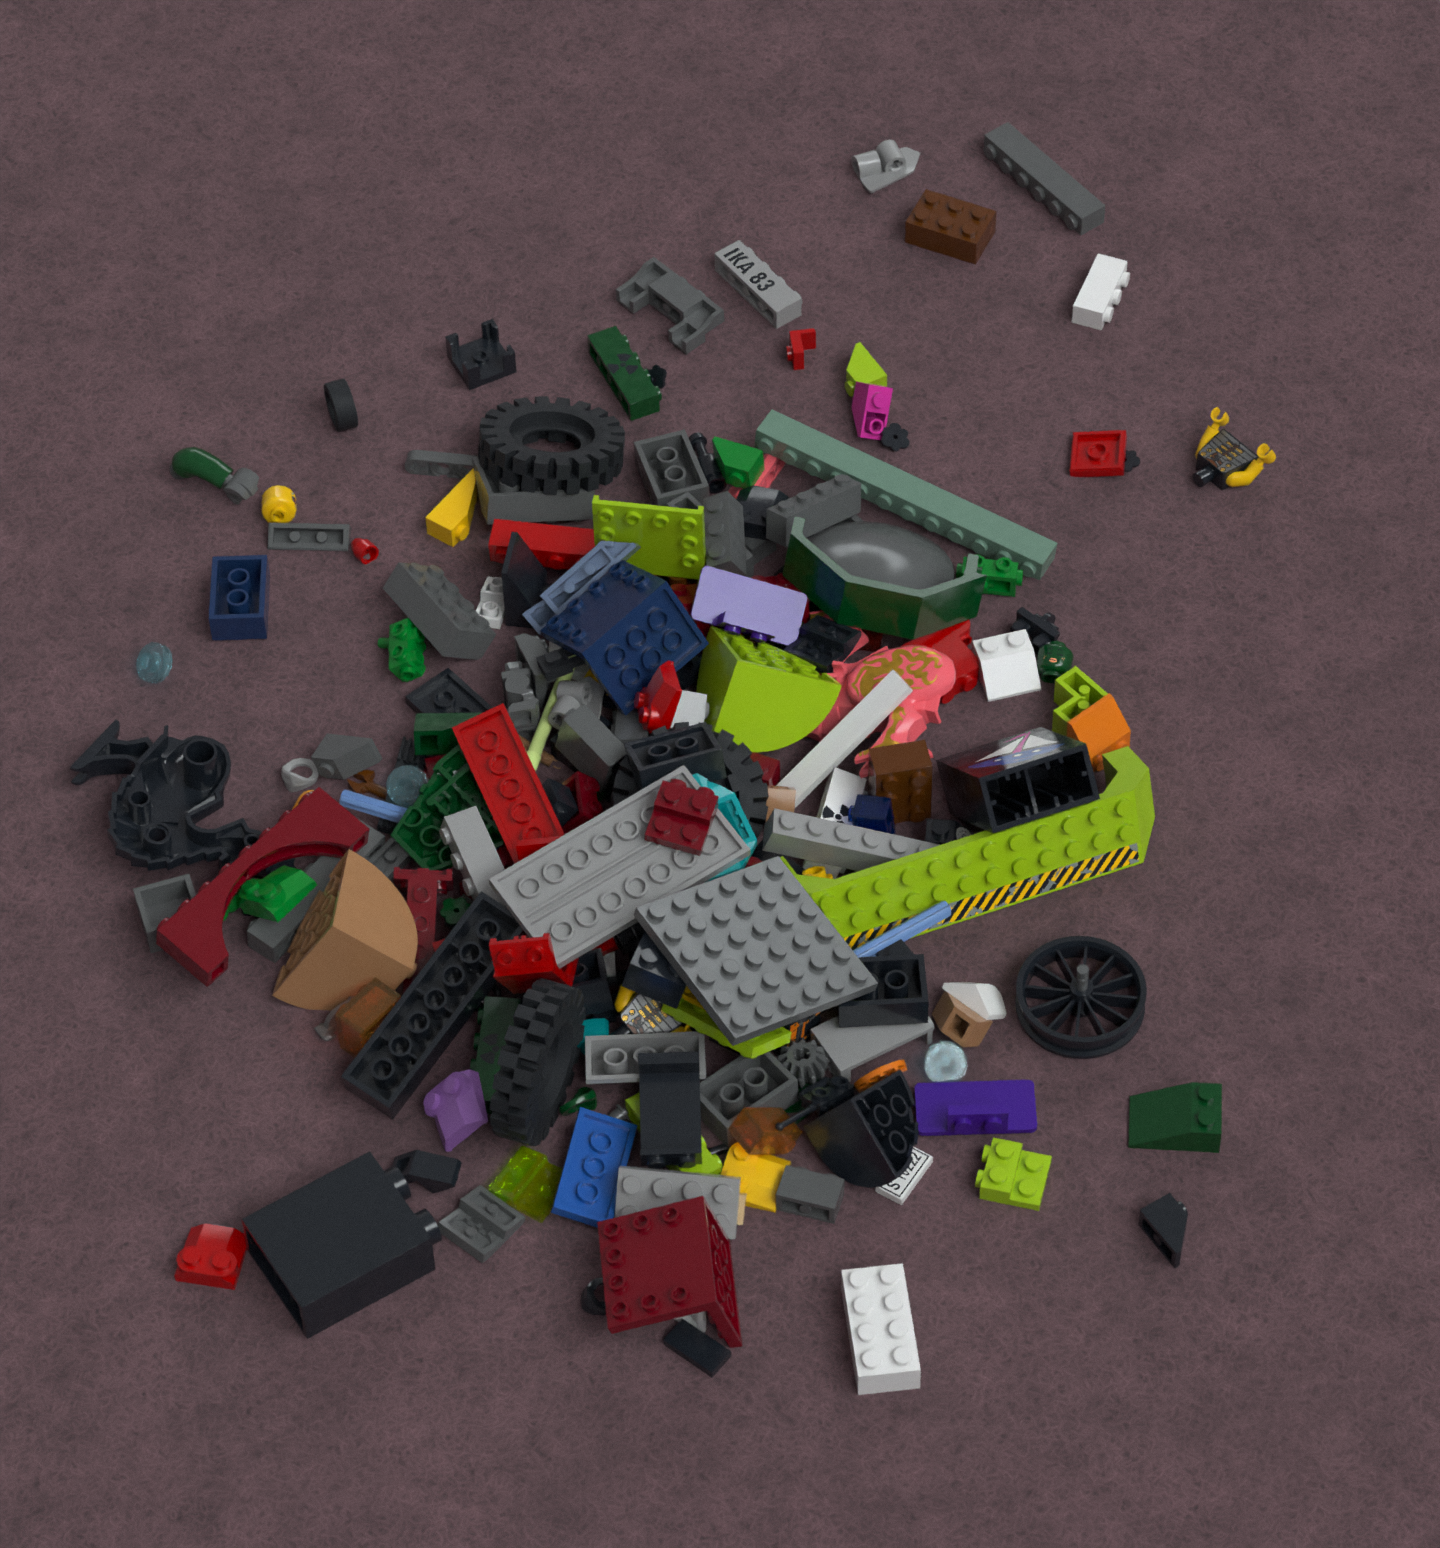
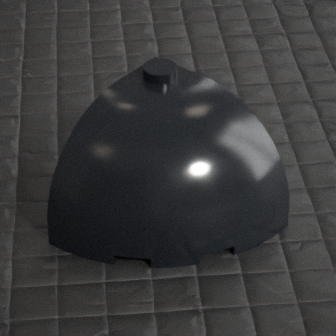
[803,1069,918,1188]

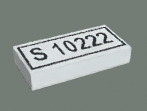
[876,1147,933,1205]

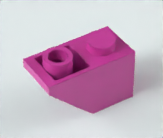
[851,381,893,440]

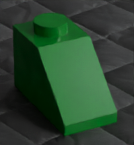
[712,436,765,489]

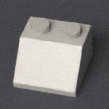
[972,629,1041,702]

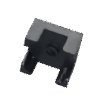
[445,319,517,390]

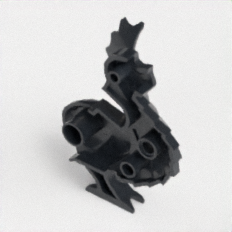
[70,719,297,877]

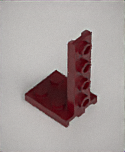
[393,867,454,994]

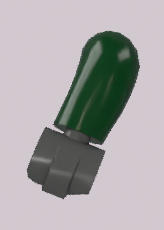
[169,447,259,505]

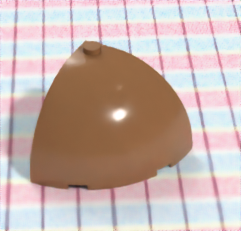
[272,849,418,1011]

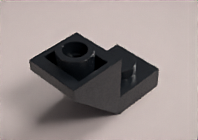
[392,1150,462,1193]

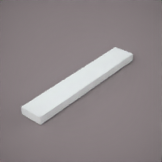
[776,670,913,808]

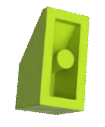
[845,342,887,397]

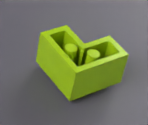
[1052,666,1108,736]

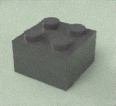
[133,874,196,953]

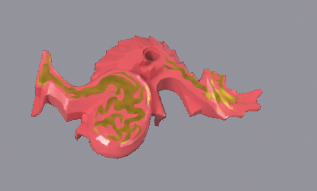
[807,610,956,778]

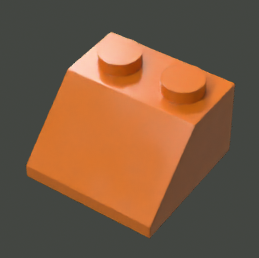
[1067,693,1131,772]

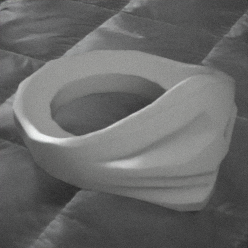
[281,758,319,792]

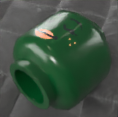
[1036,641,1074,684]

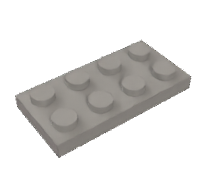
[615,1166,741,1239]

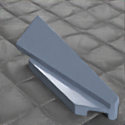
[522,541,641,635]

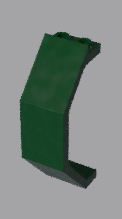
[783,516,987,640]

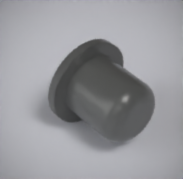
[607,1104,630,1122]

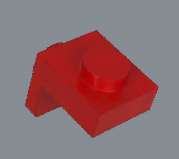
[786,328,816,370]

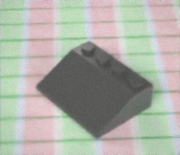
[472,457,595,525]

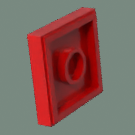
[1069,430,1127,477]

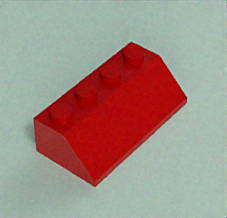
[488,519,595,569]

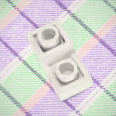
[476,576,505,629]

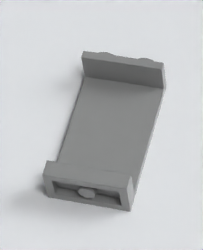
[810,1016,935,1083]

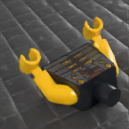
[1192,407,1276,490]
[610,985,692,1035]

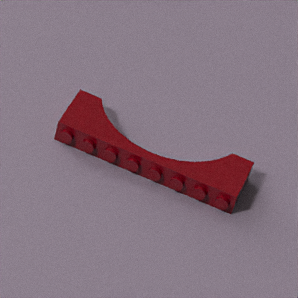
[156,787,369,987]

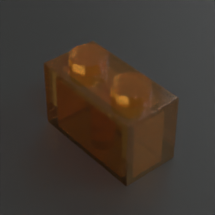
[728,1107,802,1155]

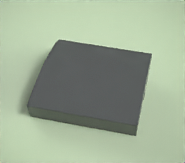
[438,1185,526,1264]

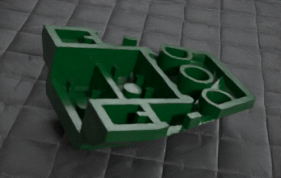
[391,744,505,871]

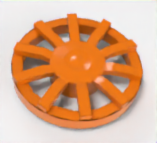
[854,1059,907,1093]

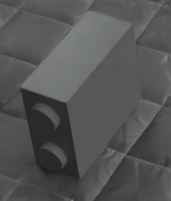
[556,704,626,793]

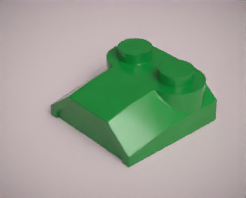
[239,865,317,922]

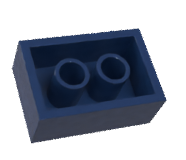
[209,555,270,640]

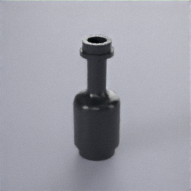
[689,432,727,494]

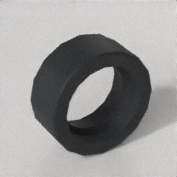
[323,378,358,432]

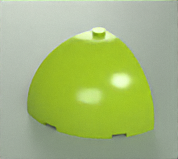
[697,626,842,753]

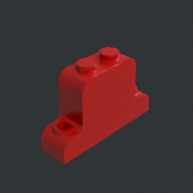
[900,620,979,704]

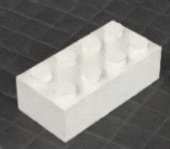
[841,1263,921,1395]

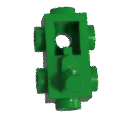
[956,554,1023,597]
[378,618,426,682]

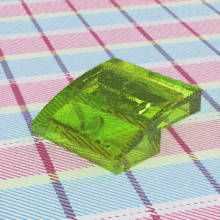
[488,1145,563,1223]

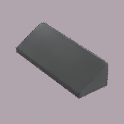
[268,523,351,551]

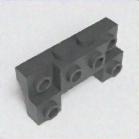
[616,257,724,355]

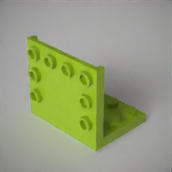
[592,495,706,580]

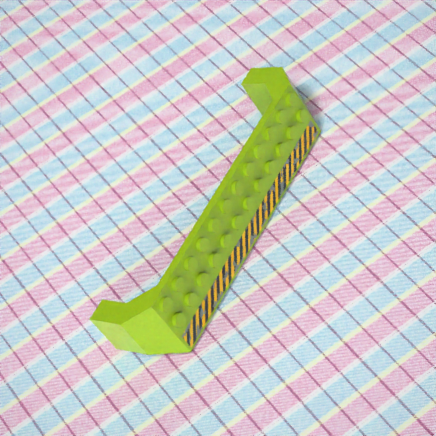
[780,746,1155,950]

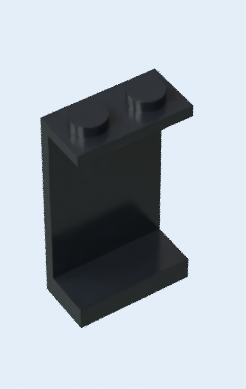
[638,1051,702,1169]

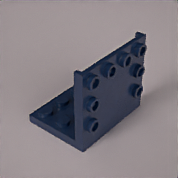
[540,560,709,716]

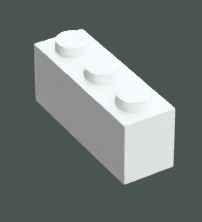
[1072,254,1130,330]

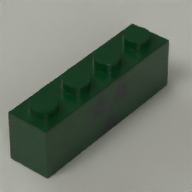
[587,326,662,421]
[470,996,521,1114]

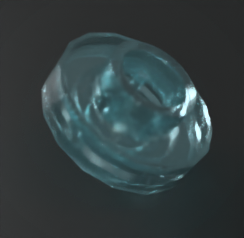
[136,642,173,684]
[386,765,428,807]
[923,1041,968,1082]

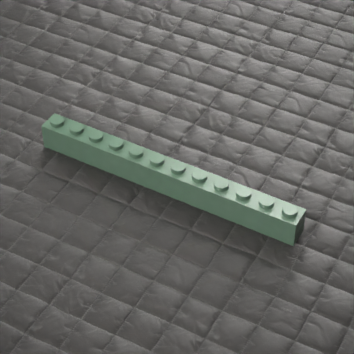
[754,409,1057,580]

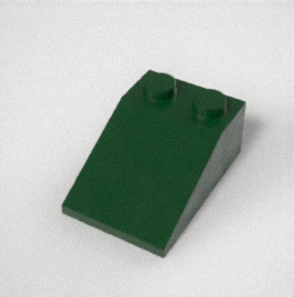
[1128,1082,1222,1153]

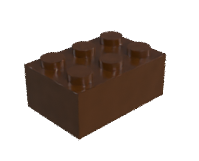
[905,189,996,265]
[868,740,932,827]

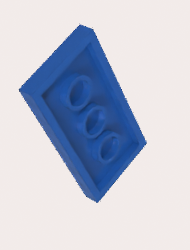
[551,1107,637,1228]

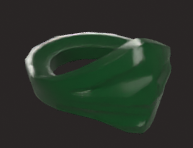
[559,1087,597,1116]

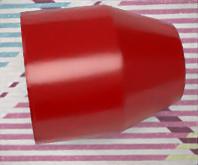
[351,538,379,565]

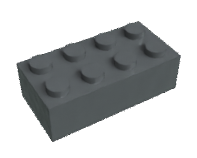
[383,562,496,660]

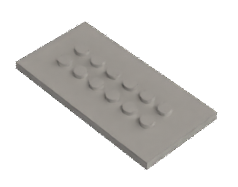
[489,765,750,968]

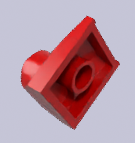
[634,661,682,733]
[175,1223,247,1290]

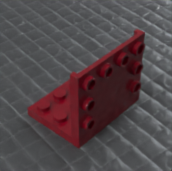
[597,1196,742,1348]

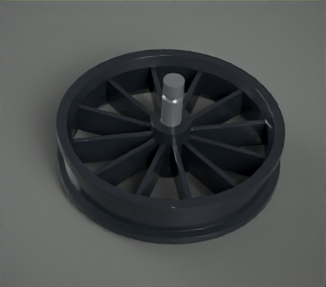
[1015,936,1147,1059]

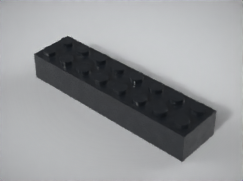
[341,891,529,1120]

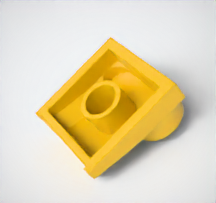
[721,1141,791,1213]

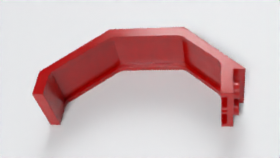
[489,836,579,994]

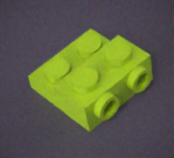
[975,1137,1052,1211]

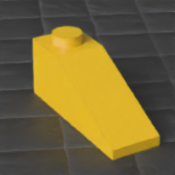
[425,469,478,547]

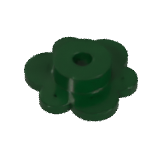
[440,897,471,926]

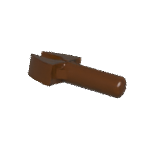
[347,770,398,802]

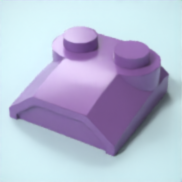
[424,1069,488,1152]

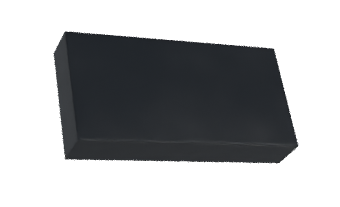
[663,1319,731,1378]

